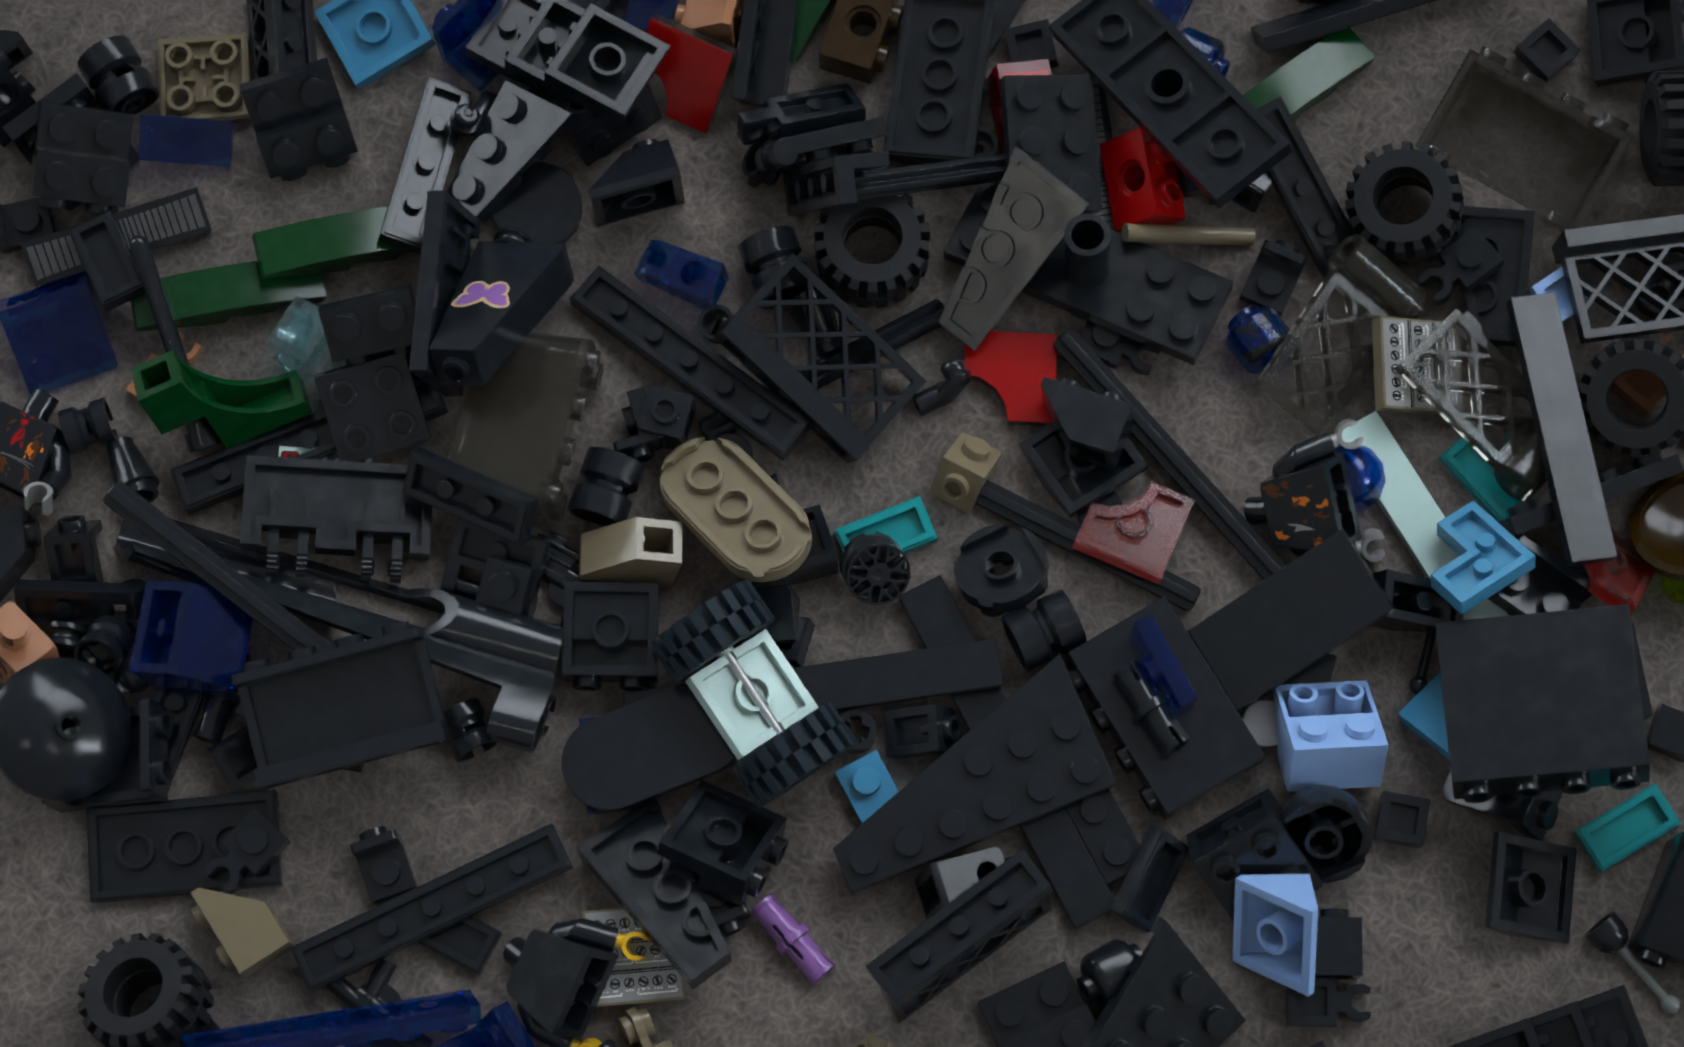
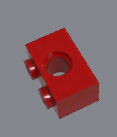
[1099,127,1186,232]

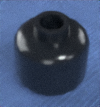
[1076,939,1143,1009]

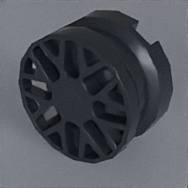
[839,531,911,605]

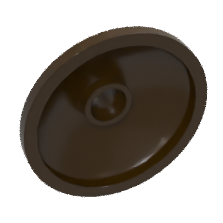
[1630,472,1684,581]

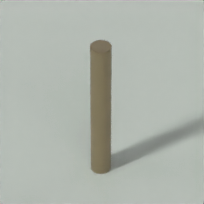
[1121,223,1256,246]

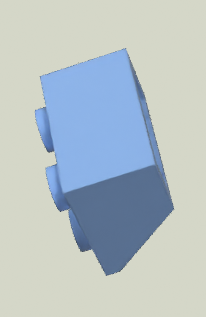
[1273,680,1388,792]

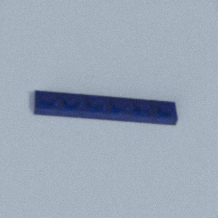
[181,989,482,1047]

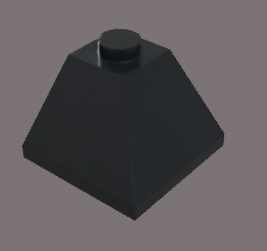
[589,139,685,227]

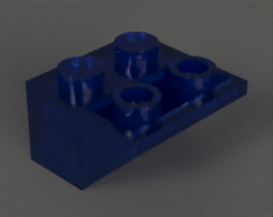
[129,580,253,692]

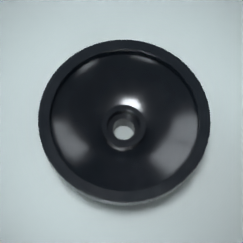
[0,658,132,802]

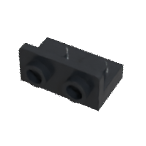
[1487,534,1593,615]

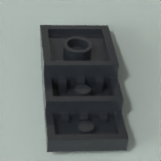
[465,0,670,119]
[1449,985,1649,1047]

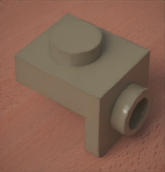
[929,432,1003,512]

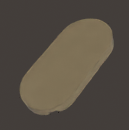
[660,437,812,582]

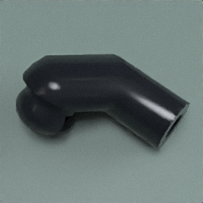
[449,91,497,136]
[912,357,971,416]

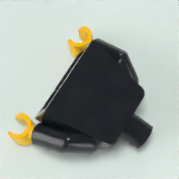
[503,918,651,1047]

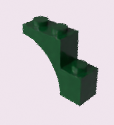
[130,350,312,449]

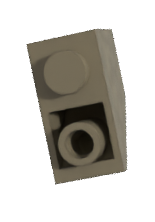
[579,517,682,589]
[191,887,295,978]

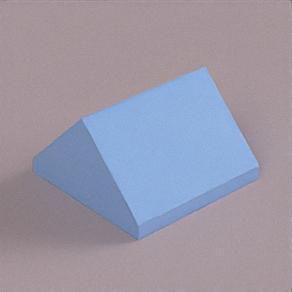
[1232,874,1318,996]

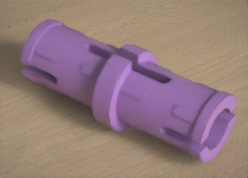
[750,893,836,985]

